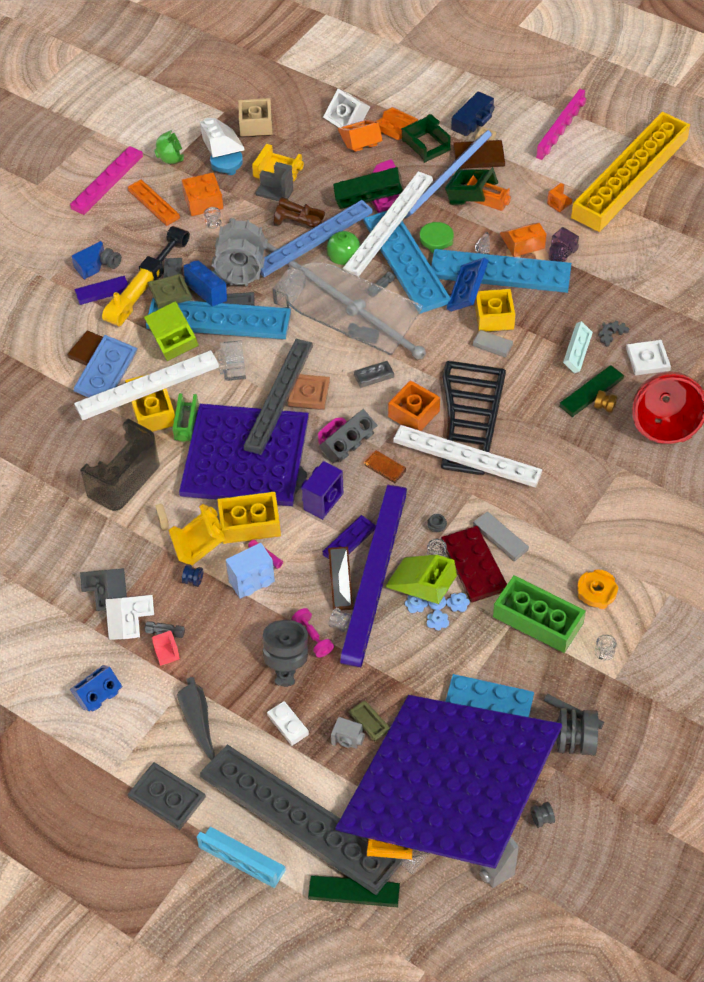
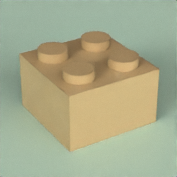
[238,98,273,136]

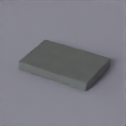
[127,762,206,831]

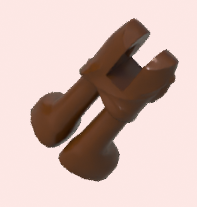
[274,197,325,228]

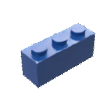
[184,260,227,306]

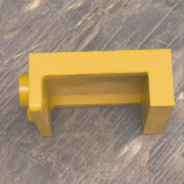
[252,144,304,181]
[168,504,225,566]

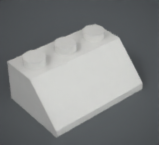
[200,118,244,157]

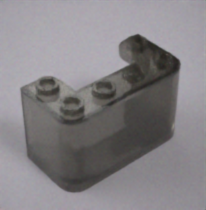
[80,419,160,511]

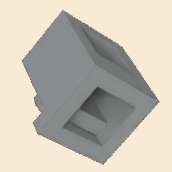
[331,717,365,749]

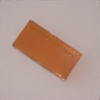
[365,450,406,484]

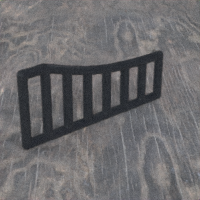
[441,361,506,475]

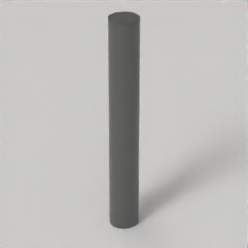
[544,694,605,729]

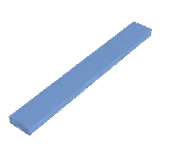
[404,130,492,219]
[260,200,373,277]

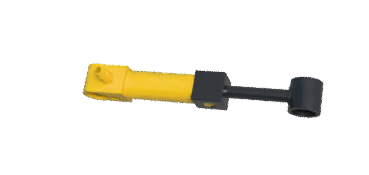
[102,226,190,327]

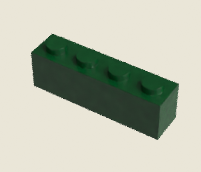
[333,167,403,209]

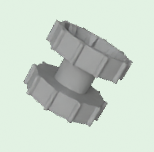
[211,219,268,286]

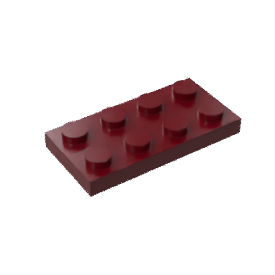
[441,526,507,603]

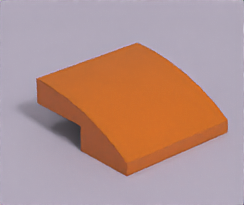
[376,107,418,140]

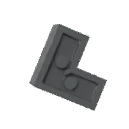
[256,162,293,201]
[80,568,127,611]

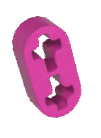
[318,418,347,444]

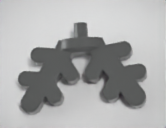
[598,321,629,347]

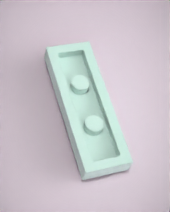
[563,321,593,374]

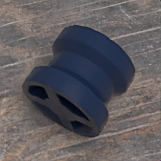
[182,564,204,587]

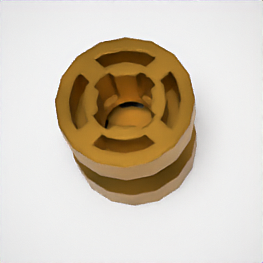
[594,390,618,413]

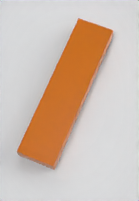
[128,179,180,226]

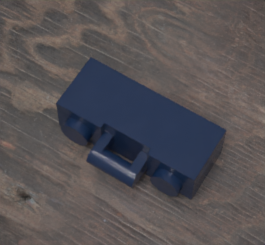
[451,91,495,136]

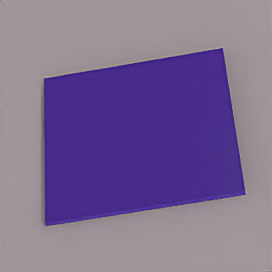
[335,695,562,869]

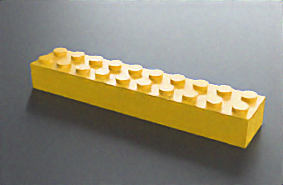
[571,112,690,232]

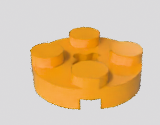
[577,569,618,609]

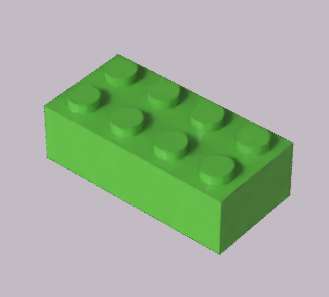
[493,575,586,653]

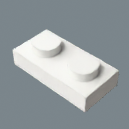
[267,701,309,746]

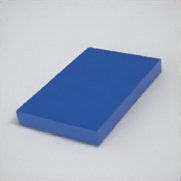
[446,257,489,312]

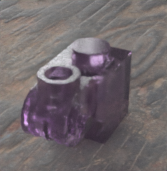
[548,227,579,262]

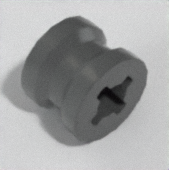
[100,248,122,269]
[531,802,555,828]

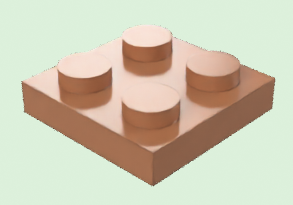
[288,374,330,410]

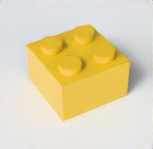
[475,289,515,332]

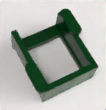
[402,114,451,163]
[445,166,499,205]

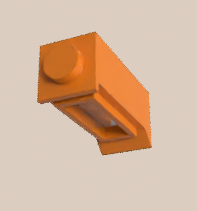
[467,175,511,211]

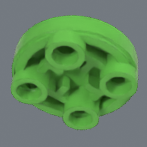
[420,222,454,253]

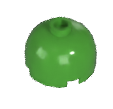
[154,130,184,164]
[327,231,360,265]

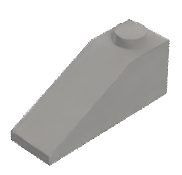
[479,837,519,888]

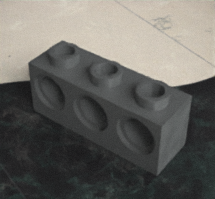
[319,408,378,463]

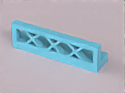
[197,827,286,888]

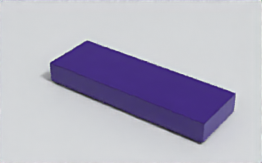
[75,275,128,305]
[323,515,376,559]

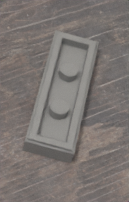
[473,511,529,561]

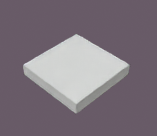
[626,340,671,376]

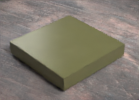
[148,274,192,309]

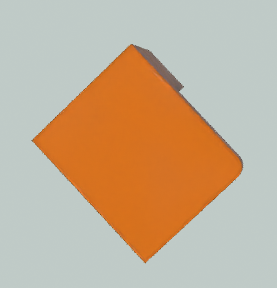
[547,183,573,212]

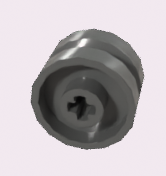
[262,620,308,671]

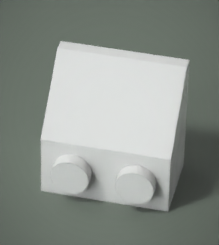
[323,89,370,127]

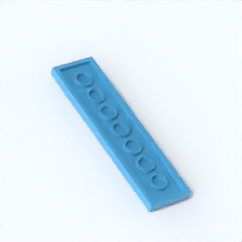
[364,211,451,314]
[431,249,572,293]
[146,298,291,339]

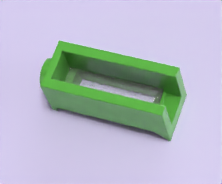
[173,393,199,442]

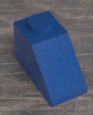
[71,241,104,280]

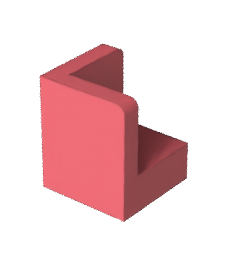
[152,630,180,666]

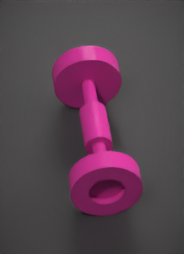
[292,608,334,658]

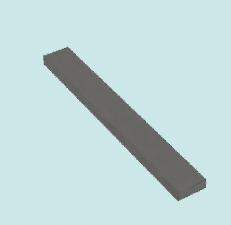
[244,339,313,455]

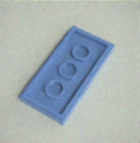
[74,335,138,397]

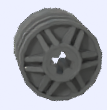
[556,708,599,756]

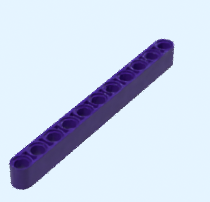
[340,484,407,668]

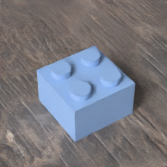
[226,543,275,598]

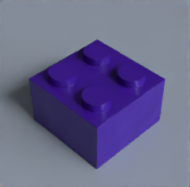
[301,461,344,520]

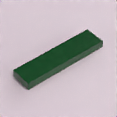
[559,365,624,417]
[308,875,400,908]

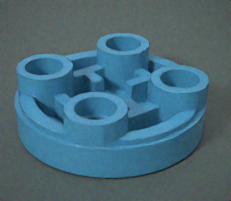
[210,151,243,175]

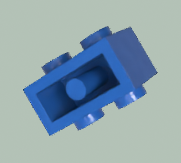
[70,665,123,712]

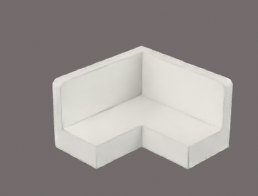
[106,595,154,640]

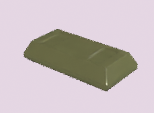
[348,700,390,742]

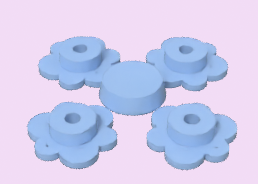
[405,593,470,631]

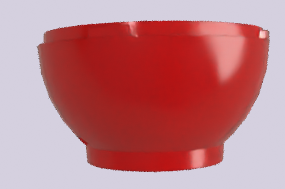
[632,371,704,444]

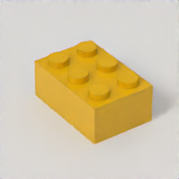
[125,374,175,435]
[217,492,281,544]

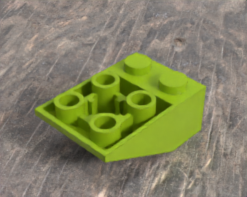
[144,301,199,361]
[386,554,457,604]

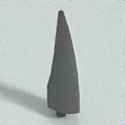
[177,677,215,761]

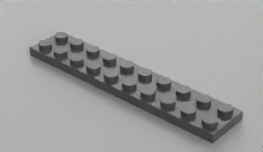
[200,744,402,895]

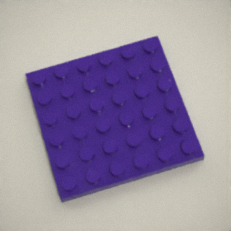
[179,404,309,506]

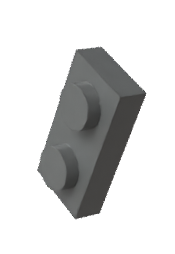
[164,258,183,278]

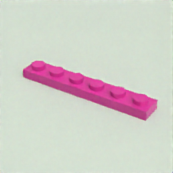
[536,89,586,160]
[70,146,143,215]

